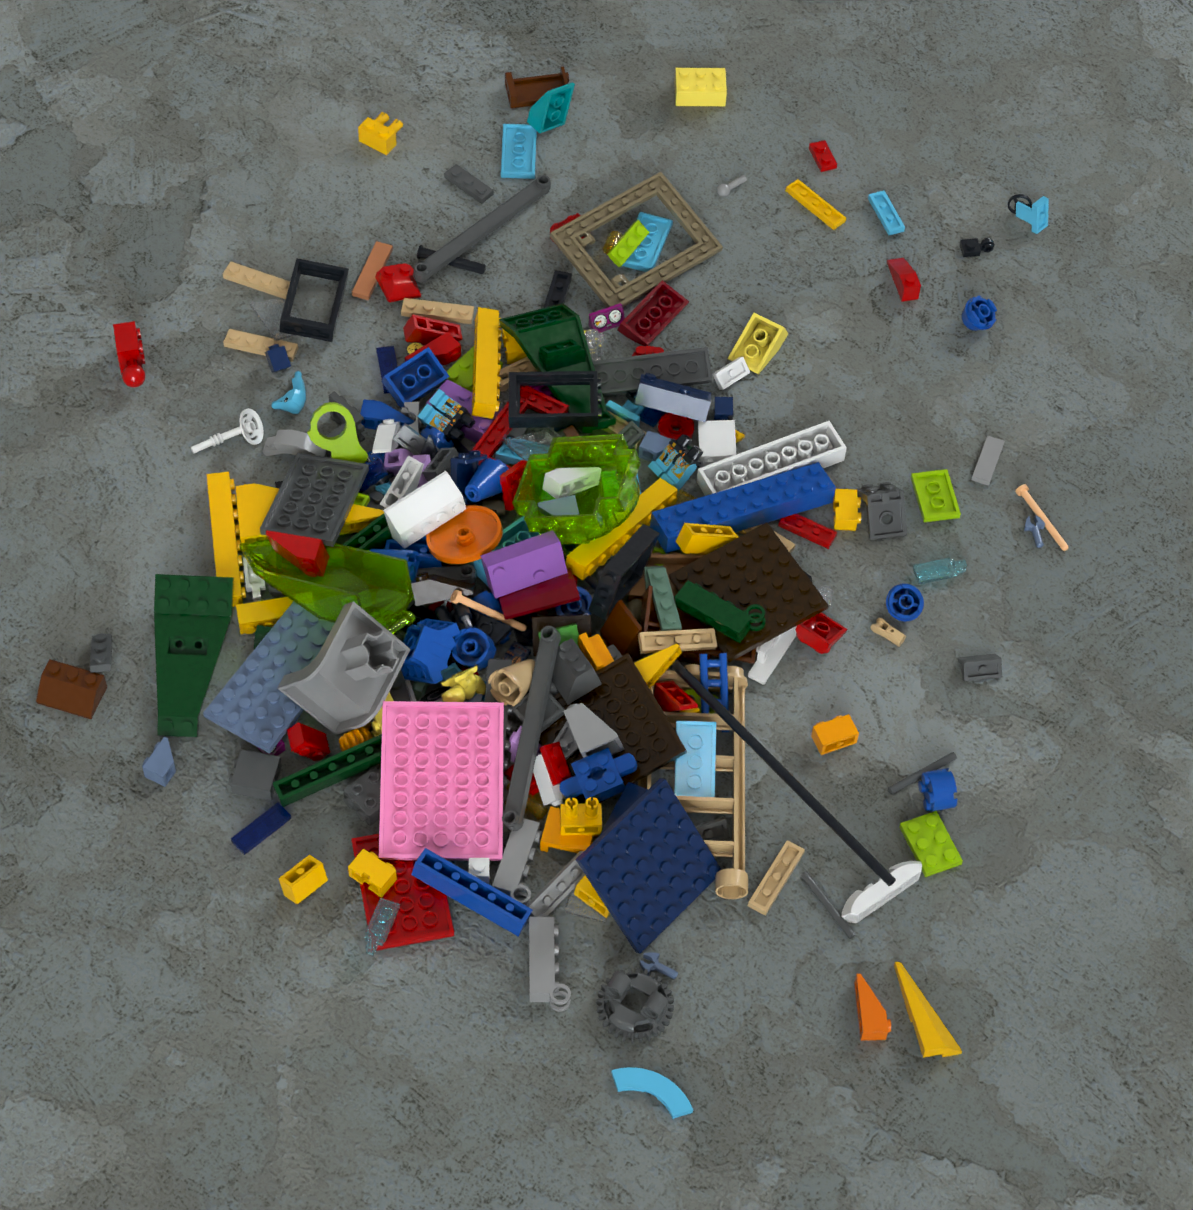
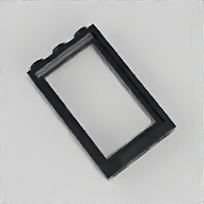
[279,258,349,342]
[509,371,602,428]
[588,524,660,620]

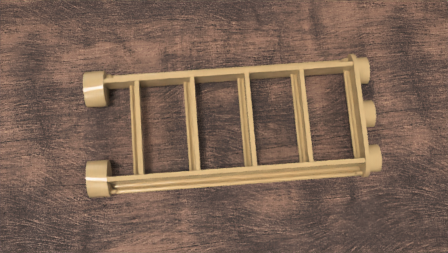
[638,664,748,899]

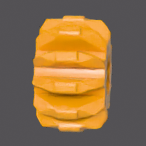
[339,727,373,751]

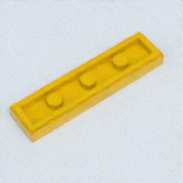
[785,179,846,230]

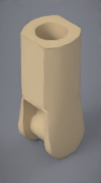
[871,617,906,647]

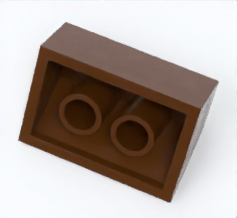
[36,659,107,719]

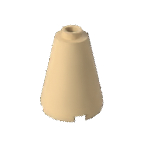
[488,659,535,706]

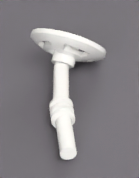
[191,408,264,454]

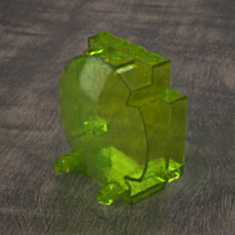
[513,434,641,544]

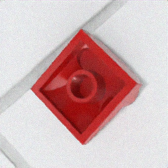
[375,263,421,302]
[795,612,848,654]

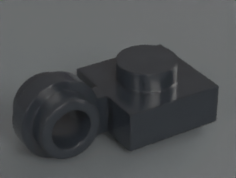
[960,238,995,257]

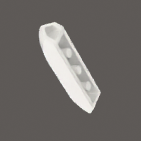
[841,861,922,923]

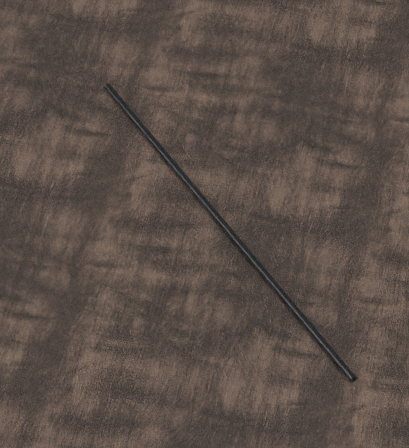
[446,438,896,886]

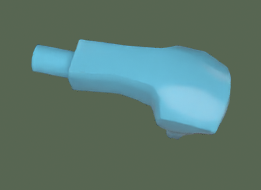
[271,371,306,414]

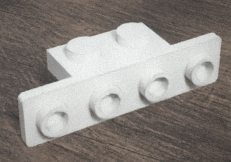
[748,626,797,685]

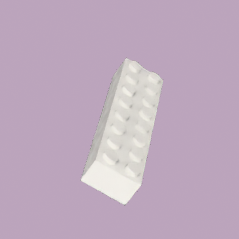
[697,421,847,496]

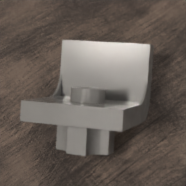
[277,601,411,735]

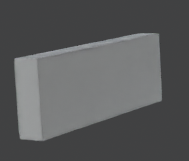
[971,435,1005,486]

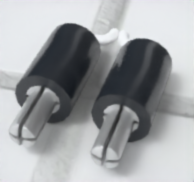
[434,599,473,638]

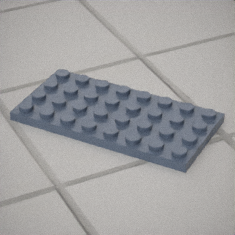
[203,599,336,754]

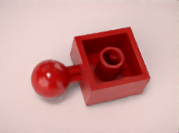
[113,321,146,388]

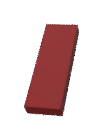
[778,514,837,549]

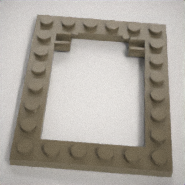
[550,172,723,307]

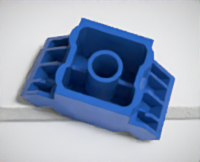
[401,619,460,684]

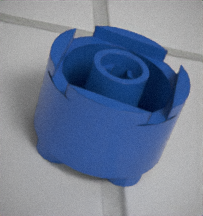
[452,628,496,671]
[918,768,957,812]

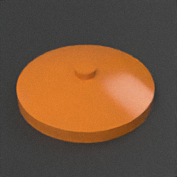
[426,505,503,564]

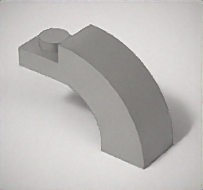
[262,430,326,457]

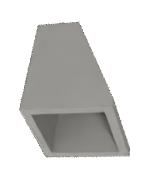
[564,703,624,758]

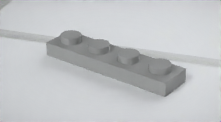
[526,851,585,917]

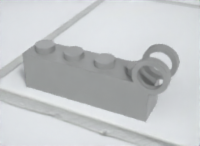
[492,818,542,904]
[529,917,571,1012]

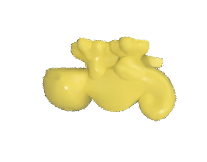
[440,665,486,702]

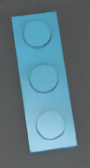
[868,191,905,236]

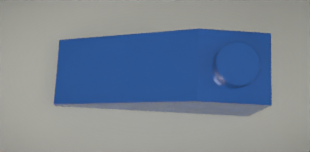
[360,399,415,430]

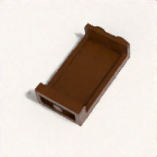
[505,66,569,108]

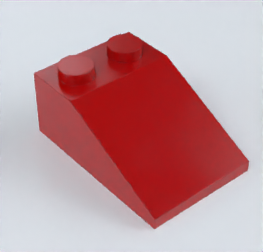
[265,530,330,577]

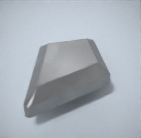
[553,721,579,760]

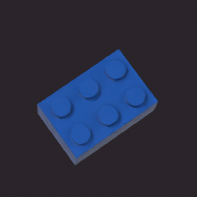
[381,347,450,410]

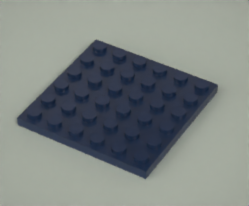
[575,778,722,954]

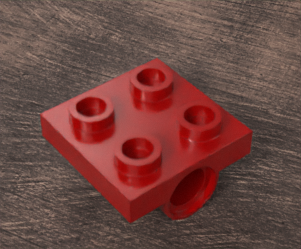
[500,460,533,511]

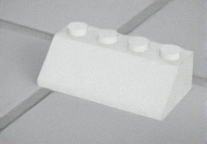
[383,471,466,549]

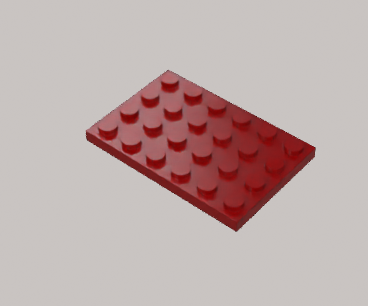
[351,834,454,951]

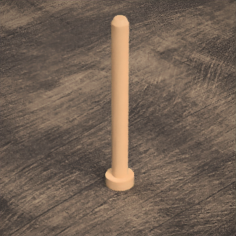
[1015,484,1068,551]
[450,590,527,631]

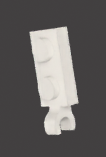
[243,555,266,602]

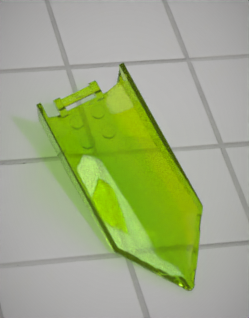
[239,540,415,635]

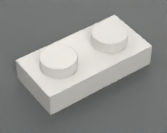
[712,357,750,390]

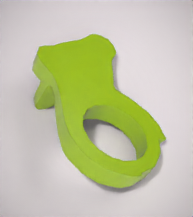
[307,402,368,463]

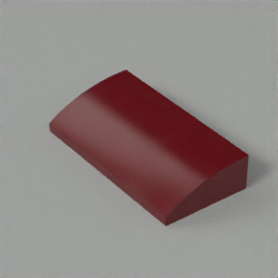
[617,280,689,346]
[498,568,580,620]

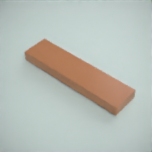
[352,241,393,300]

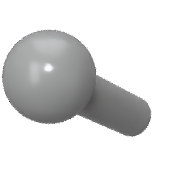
[717,175,747,196]

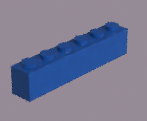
[411,848,533,937]

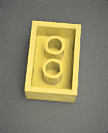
[674,68,727,106]

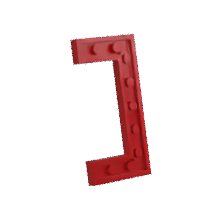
[472,386,569,468]

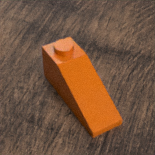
[854,974,891,1041]

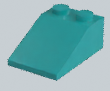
[527,82,575,134]

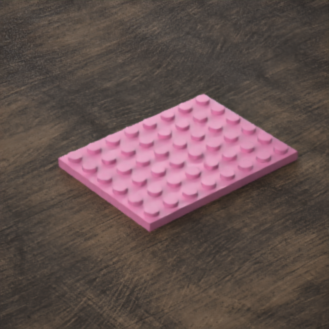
[379,701,504,861]

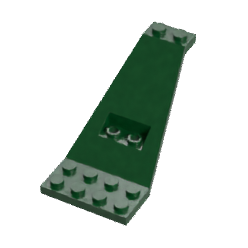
[499,303,616,433]
[154,574,234,737]

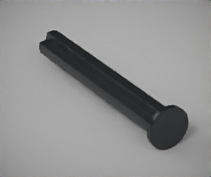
[417,245,486,274]

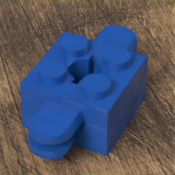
[560,748,637,802]

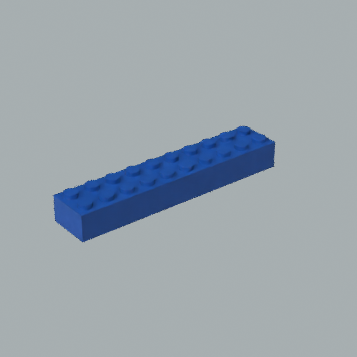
[650,462,836,553]

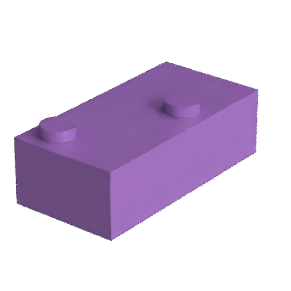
[426,379,502,444]
[481,530,568,598]

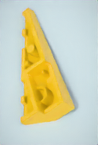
[894,962,962,1058]

